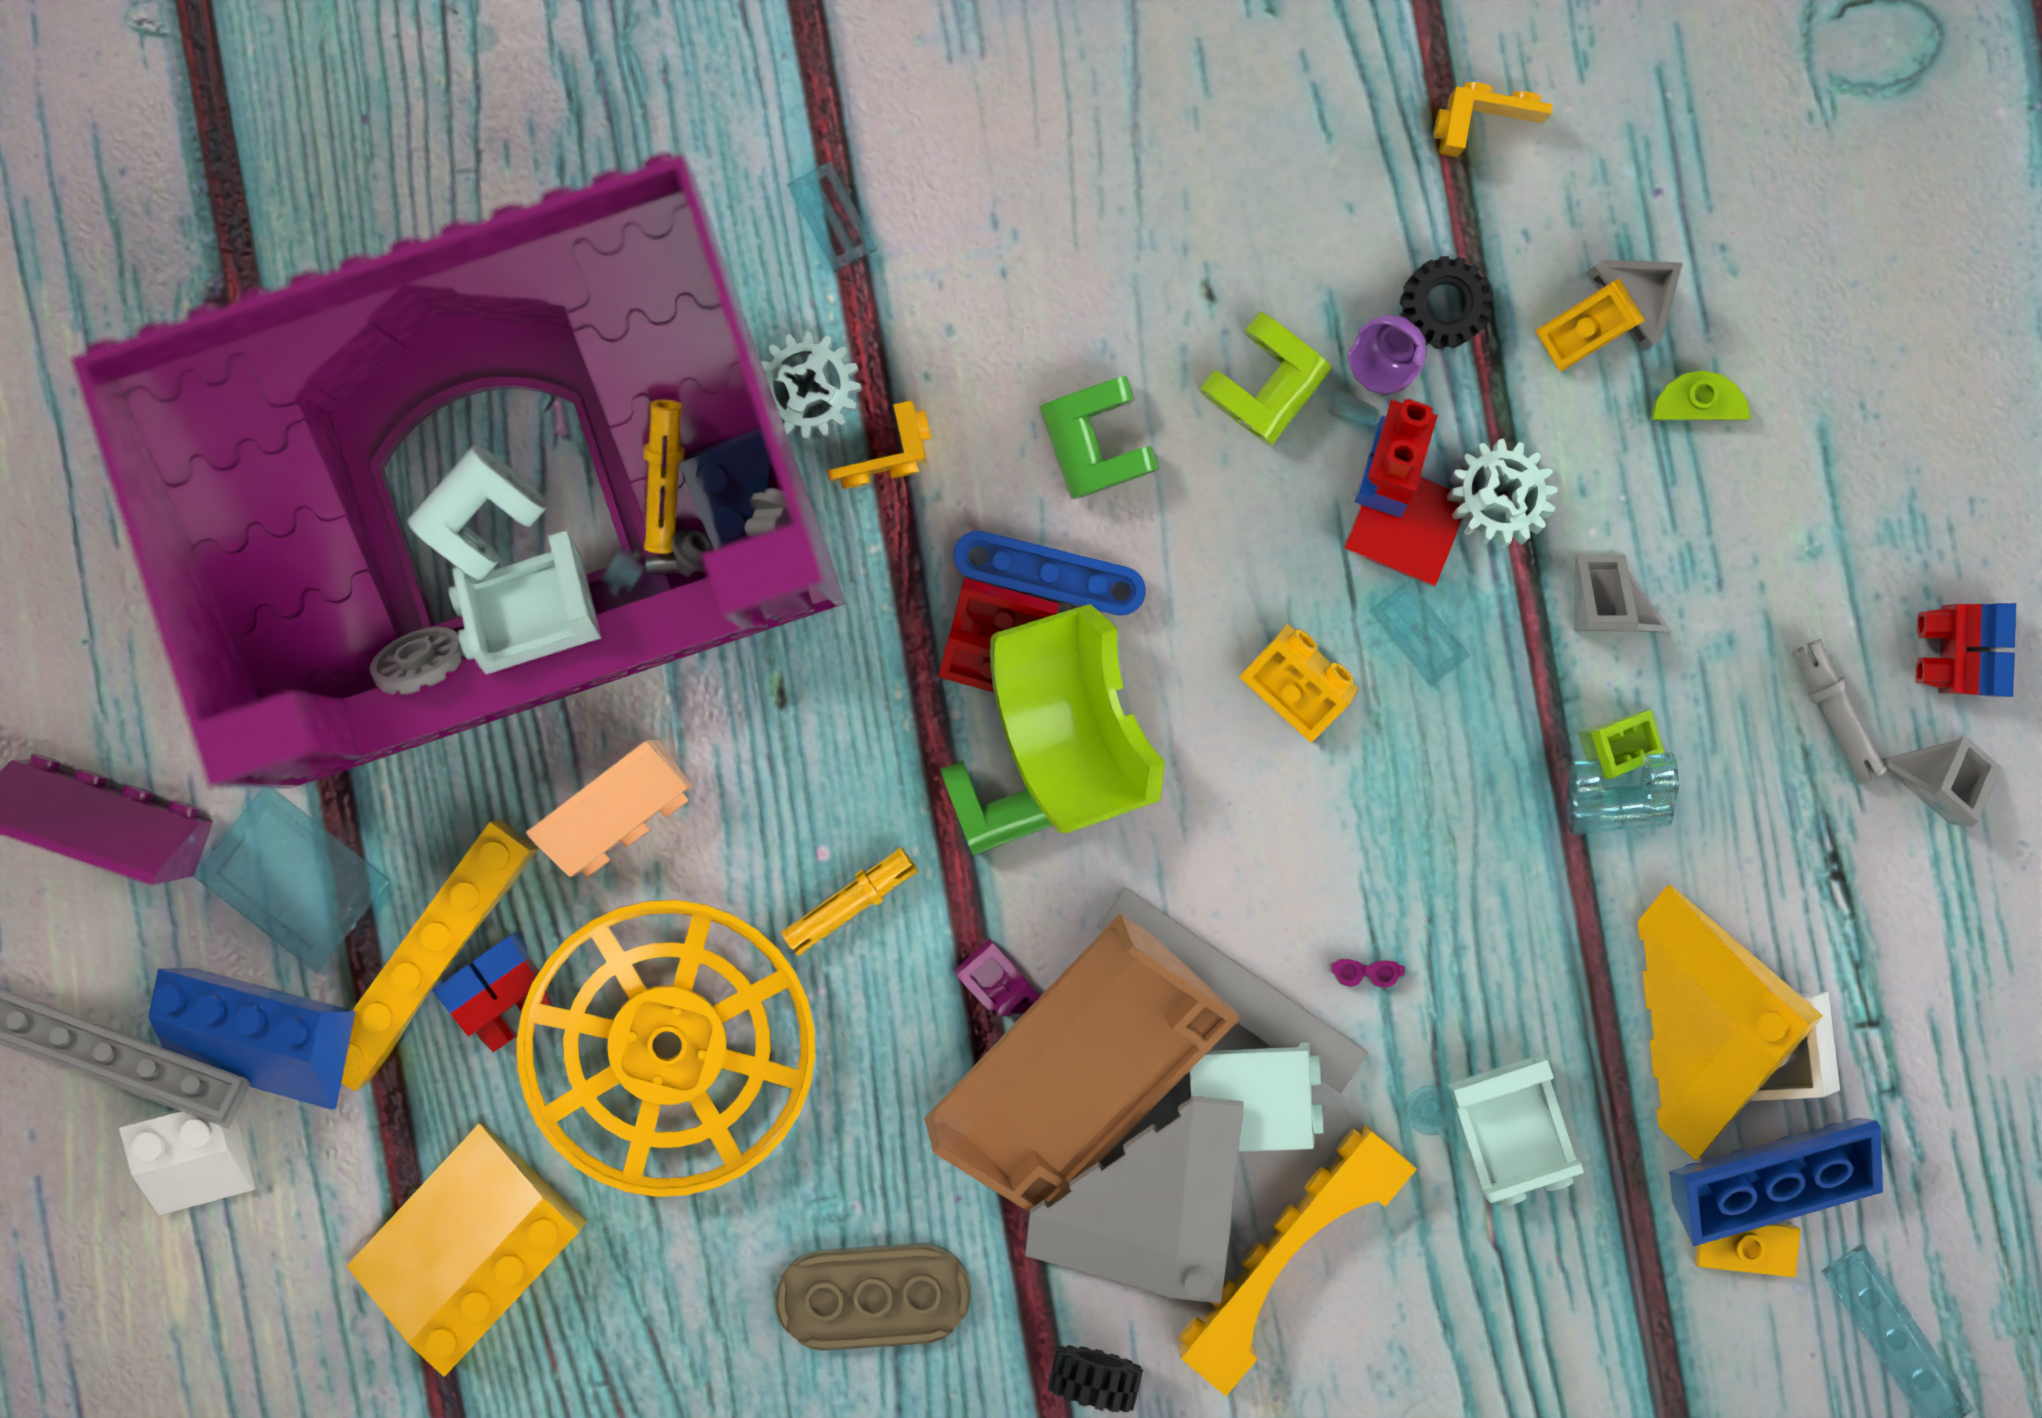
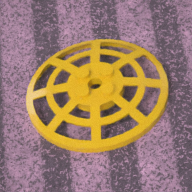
[517,899,815,1197]

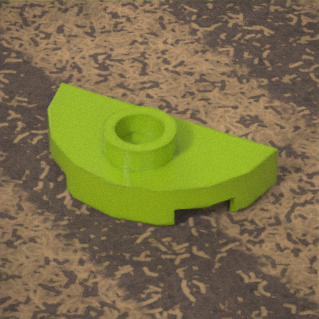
[1650,370,1751,421]

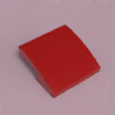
[1343,477,1462,587]
[938,578,1059,693]

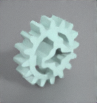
[761,331,862,440]
[1447,439,1557,548]

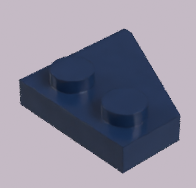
[679,427,771,550]

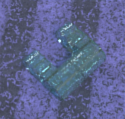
[1566,752,1679,835]

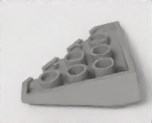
[1025,1096,1243,1303]

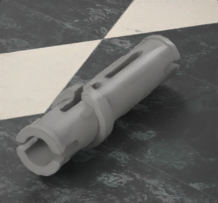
[1792,639,1888,784]

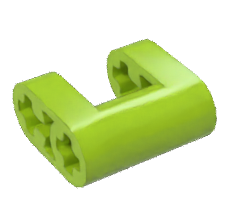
[1199,311,1332,446]

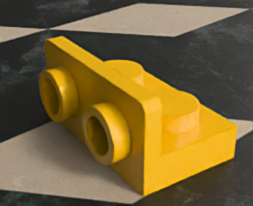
[1239,624,1359,743]

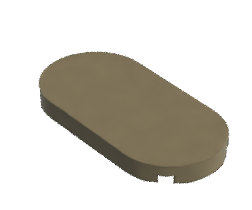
[775,1243,971,1351]

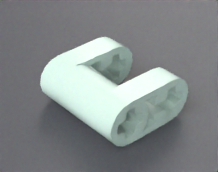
[408,445,548,581]

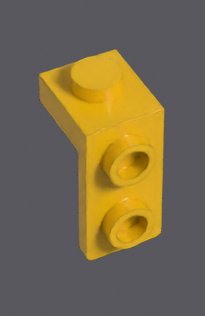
[1434,82,1553,157]
[827,400,932,489]

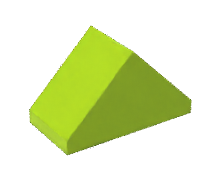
[1578,709,1666,780]

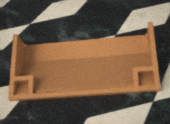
[924,913,1240,1212]

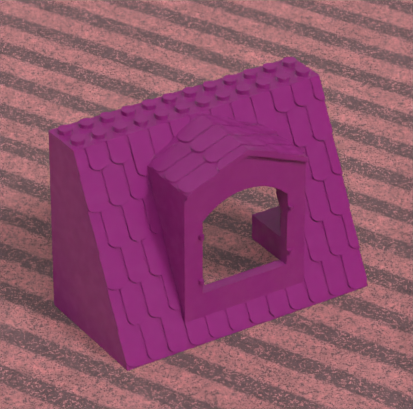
[71,152,846,789]

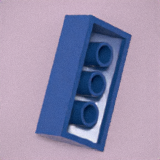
[148,968,356,1110]
[1669,1117,1883,1247]

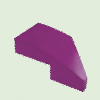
[954,938,1041,1016]

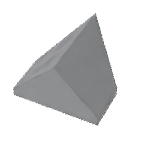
[1586,260,1683,351]
[1574,555,1672,633]
[1881,735,2001,827]

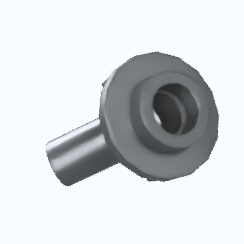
[646,529,714,577]

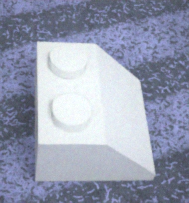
[1750,992,1840,1101]
[119,1109,256,1215]

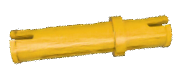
[644,400,685,554]
[781,846,919,957]

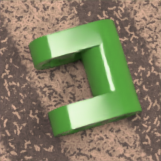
[1039,376,1159,500]
[940,760,1053,856]

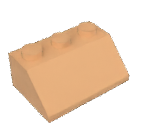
[526,740,693,878]

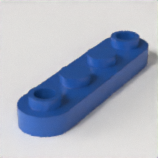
[953,531,1146,616]

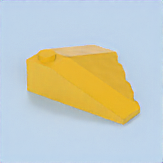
[1637,884,1823,1161]

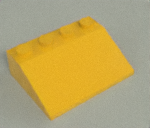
[346,1122,588,1377]

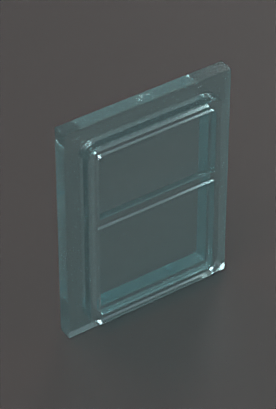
[193,788,390,973]

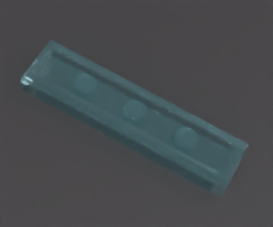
[1821,1244,1974,1418]

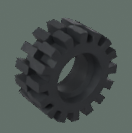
[1399,256,1493,349]
[1048,1345,1143,1412]

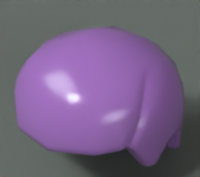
[1348,314,1428,396]

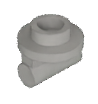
[745,488,793,538]

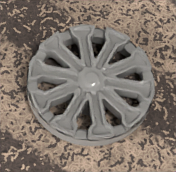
[370,627,464,694]

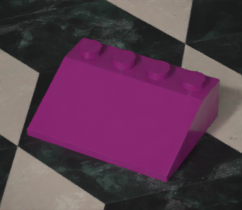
[0,753,213,885]

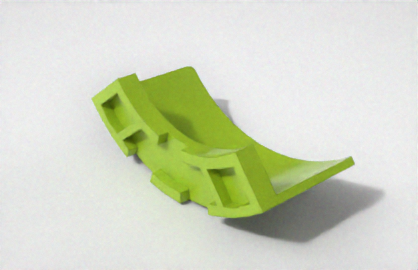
[990,604,1165,834]

